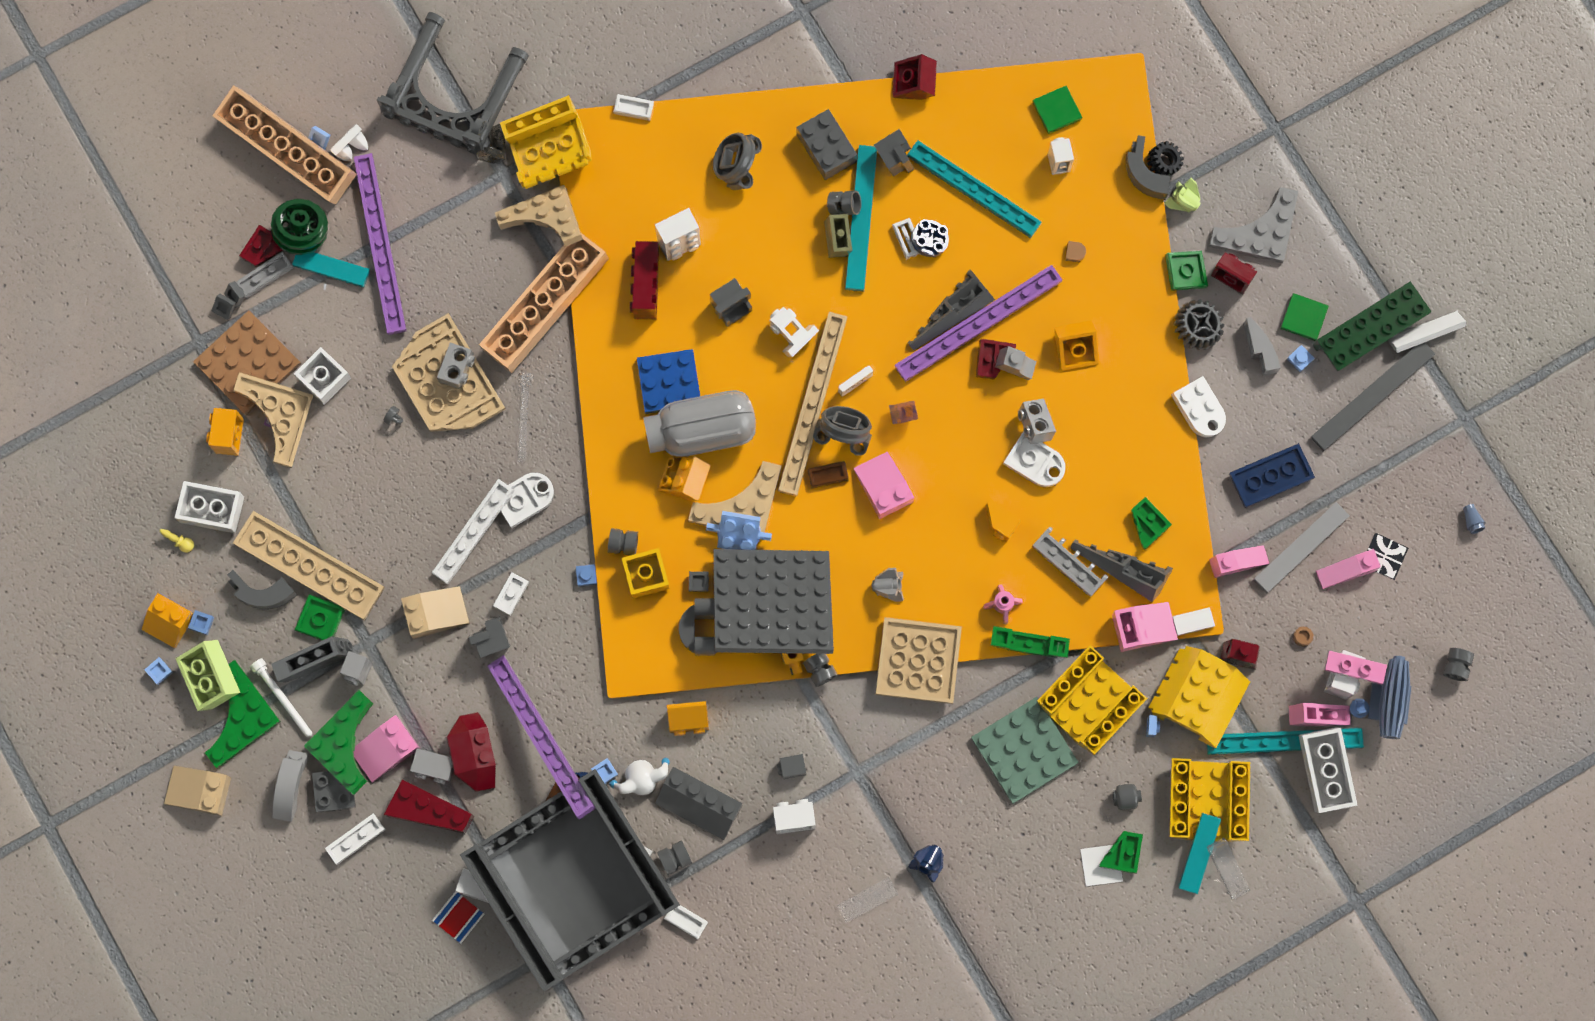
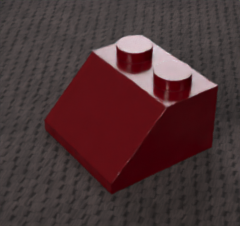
[892,54,937,100]
[1211,252,1258,295]

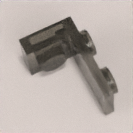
[476,124,506,164]

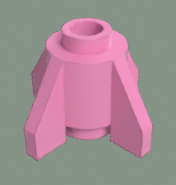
[984,584,1023,624]

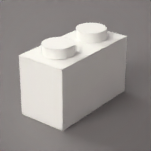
[1048,137,1074,175]

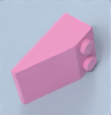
[854,452,914,519]
[353,715,421,782]

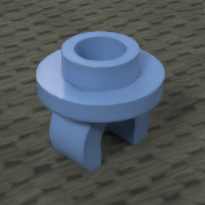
[1349,699,1369,718]

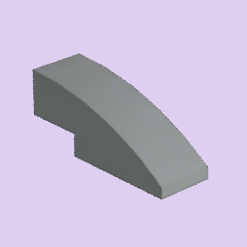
[1244,317,1281,375]

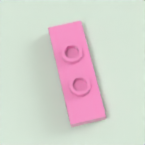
[1324,651,1387,685]

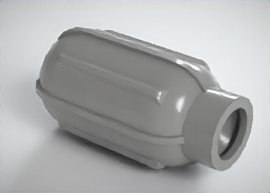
[643,390,756,457]

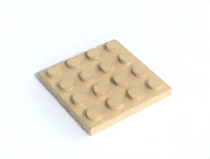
[876,617,962,704]

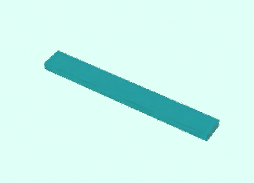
[907,140,1042,238]
[845,145,877,292]
[1207,728,1364,755]

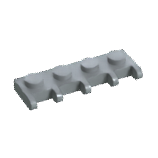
[1032,527,1108,597]

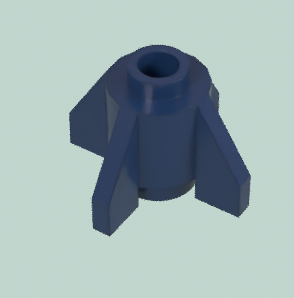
[908,845,944,882]

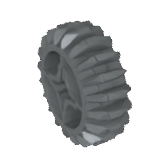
[1173,299,1225,350]

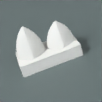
[328,124,368,161]

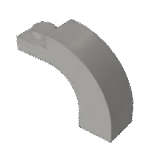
[273,750,308,822]

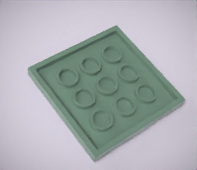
[971,697,1079,804]

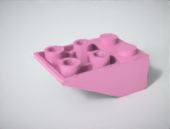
[1112,602,1178,652]

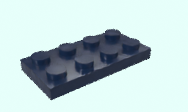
[1229,443,1315,508]

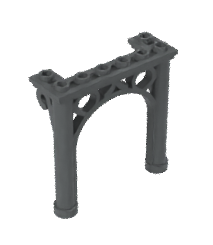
[377,12,529,155]

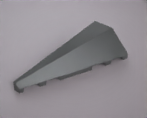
[908,269,995,350]
[1071,540,1173,602]

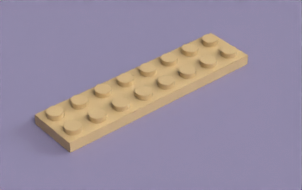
[233,511,385,621]

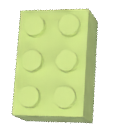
[175,640,240,711]

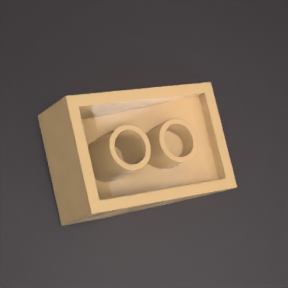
[401,586,470,639]
[164,766,231,816]

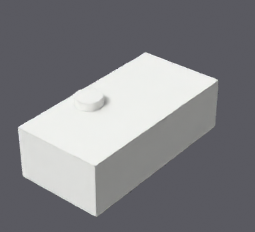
[1298,728,1357,813]

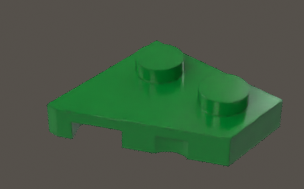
[1131,497,1172,550]
[1099,831,1143,874]

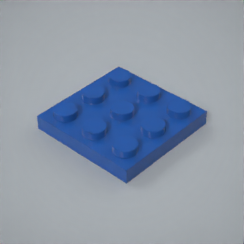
[637,349,700,414]

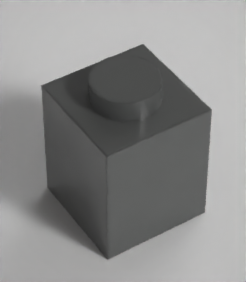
[777,754,806,780]

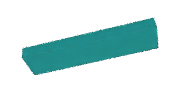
[292,252,370,288]
[1178,813,1221,894]

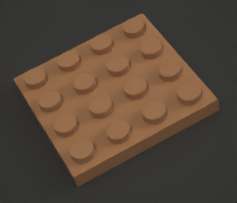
[193,310,301,416]

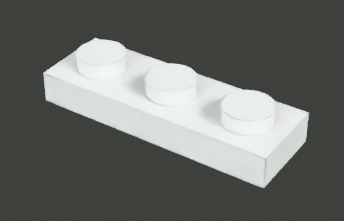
[325,813,386,865]

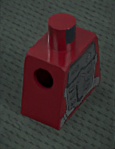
[1220,639,1260,670]

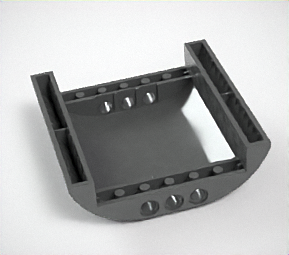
[460,769,680,991]

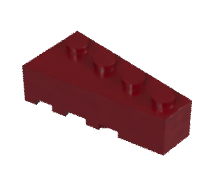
[630,241,659,320]
[384,780,474,834]

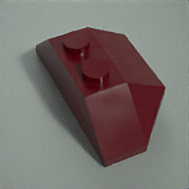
[446,712,496,792]

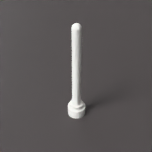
[250,658,312,738]

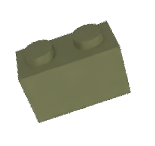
[824,214,852,258]

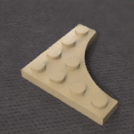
[495,185,583,247]
[233,372,313,468]
[688,461,781,532]

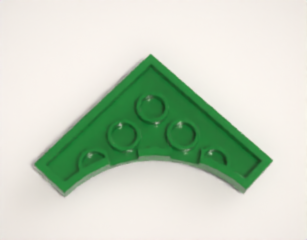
[205,660,281,769]
[304,690,373,795]

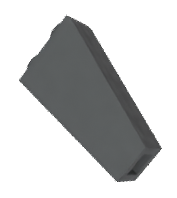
[271,636,353,683]

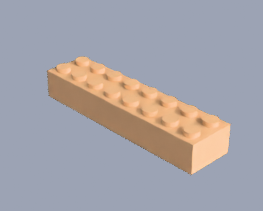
[213,85,357,204]
[479,233,609,373]

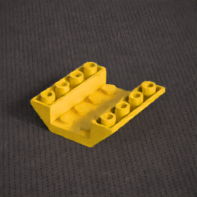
[1037,645,1148,755]
[1169,758,1250,842]

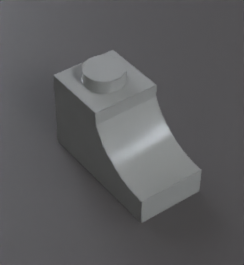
[995,346,1037,380]

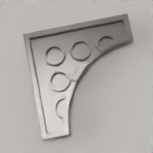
[1209,187,1298,263]

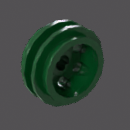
[271,199,328,255]

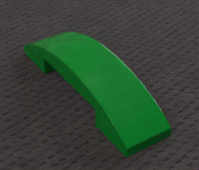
[990,626,1070,658]

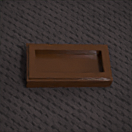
[807,461,849,489]

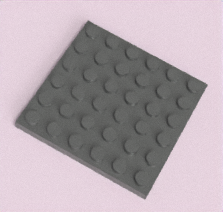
[713,549,834,654]

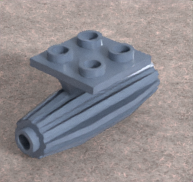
[1368,656,1412,740]

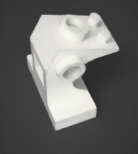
[769,307,819,357]

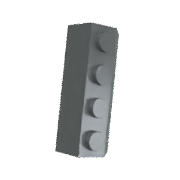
[655,767,743,840]

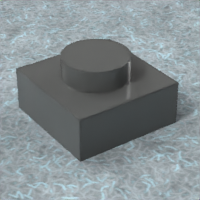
[224,281,246,308]
[211,293,236,320]
[689,571,709,592]

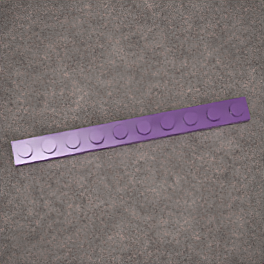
[354,153,407,335]
[895,265,1062,382]
[488,655,596,819]

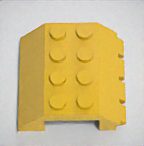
[500,95,592,189]
[1148,646,1250,749]

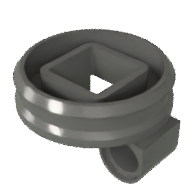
[713,132,762,190]
[813,406,872,456]
[679,598,717,656]

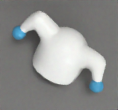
[609,758,670,795]

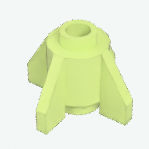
[1164,178,1200,212]

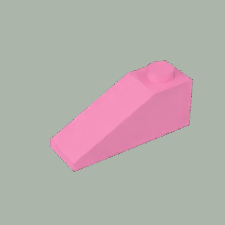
[1209,545,1269,578]
[1316,549,1381,590]
[1289,703,1351,726]

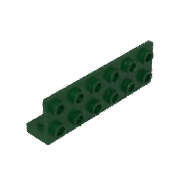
[1313,281,1431,371]

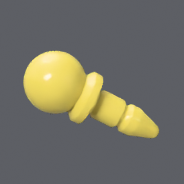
[160,529,194,553]

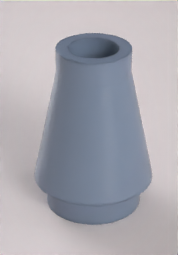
[1463,504,1485,534]

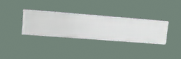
[432,479,515,584]

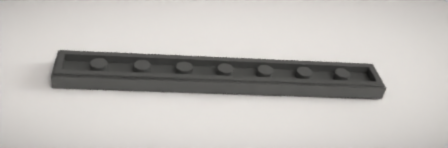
[1310,342,1435,451]

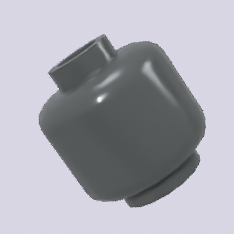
[1112,784,1142,810]

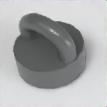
[383,406,403,425]

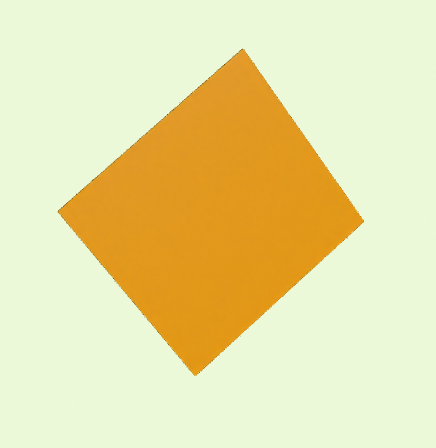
[559,53,1224,699]

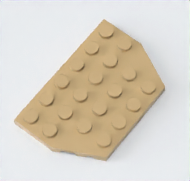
[392,313,506,432]

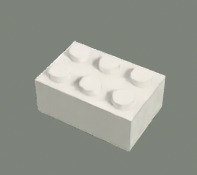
[655,208,701,261]
[175,481,244,534]

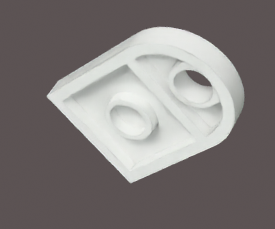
[1171,376,1226,437]
[1003,431,1065,487]
[501,473,554,528]

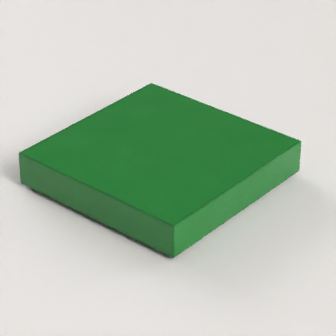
[1032,85,1082,134]
[1165,251,1208,291]
[1280,293,1329,341]
[295,594,345,641]

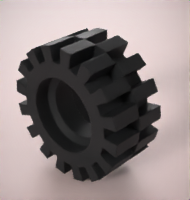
[1147,141,1184,177]

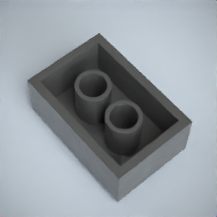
[796,109,857,180]

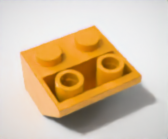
[658,455,711,501]

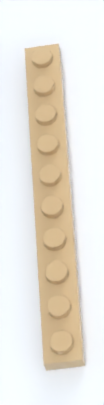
[778,312,847,497]

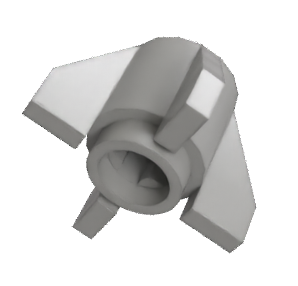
[872,568,904,602]

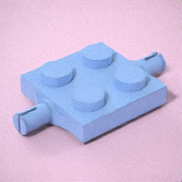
[706,511,772,550]

